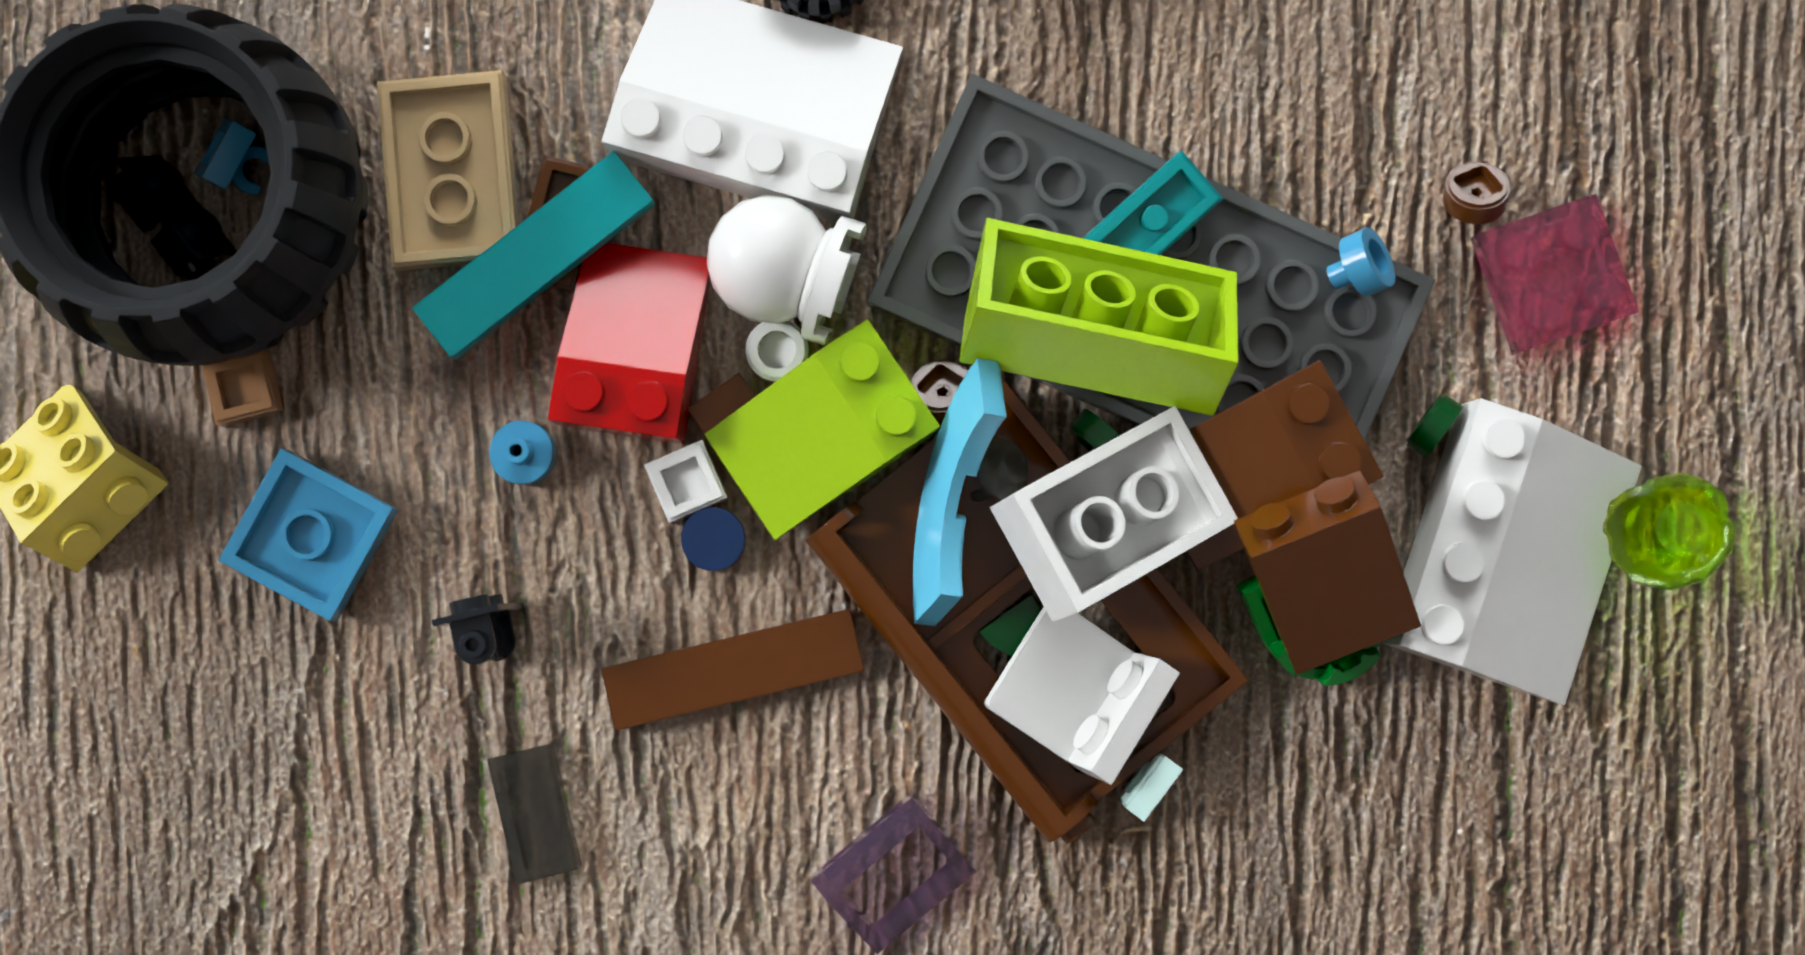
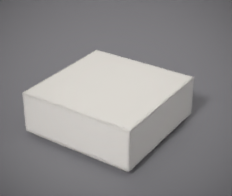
[644,440,729,524]

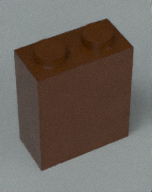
[1234,470,1421,675]

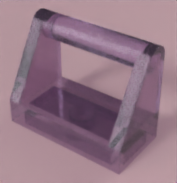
[811,791,977,954]

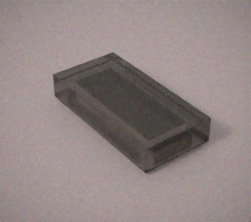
[487,742,582,885]

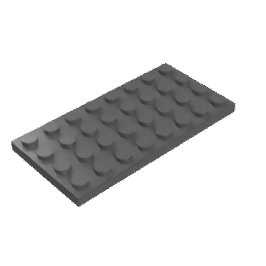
[867,73,1435,441]

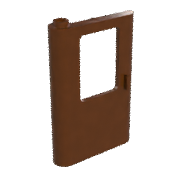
[806,380,1249,844]

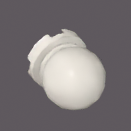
[706,195,867,346]

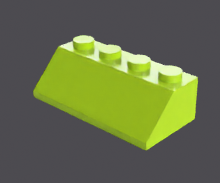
[959,218,1238,416]

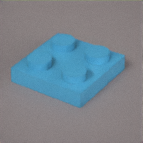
[218,448,399,621]

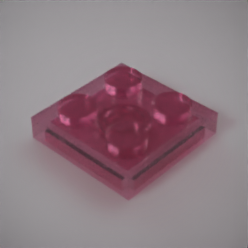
[1470,194,1639,355]

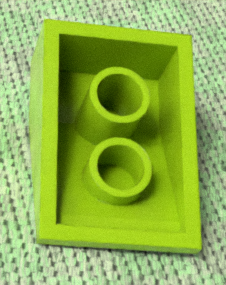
[704,319,940,541]

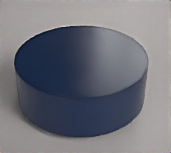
[681,507,746,571]

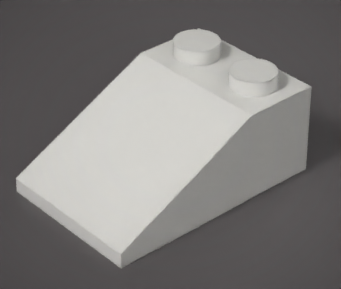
[990,406,1238,622]

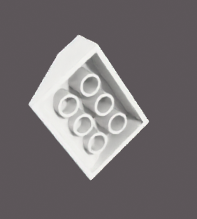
[601,0,903,223]
[1380,398,1642,706]

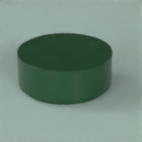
[1406,394,1464,458]
[1069,408,1120,452]

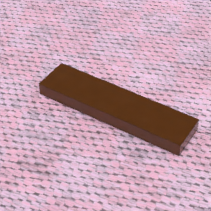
[601,609,865,731]

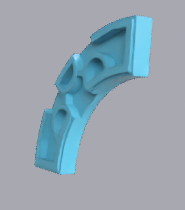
[913,358,1007,626]

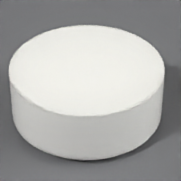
[745,320,810,383]

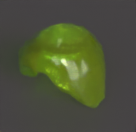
[1603,472,1736,590]

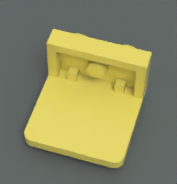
[0,385,169,573]

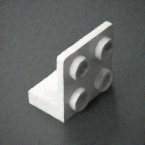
[984,606,1180,785]

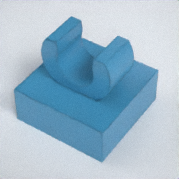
[193,119,270,195]

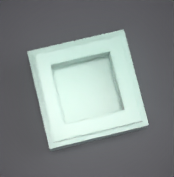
[1118,752,1183,822]

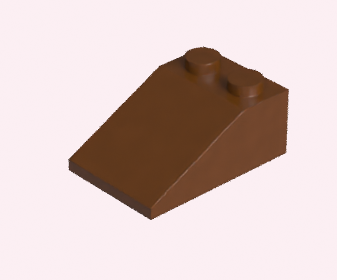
[1186,360,1384,571]

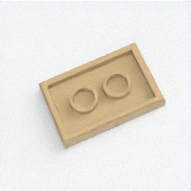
[377,70,519,271]

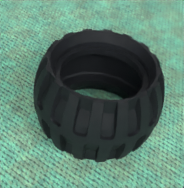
[0,4,368,366]

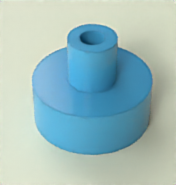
[1327,227,1396,297]
[489,421,557,485]

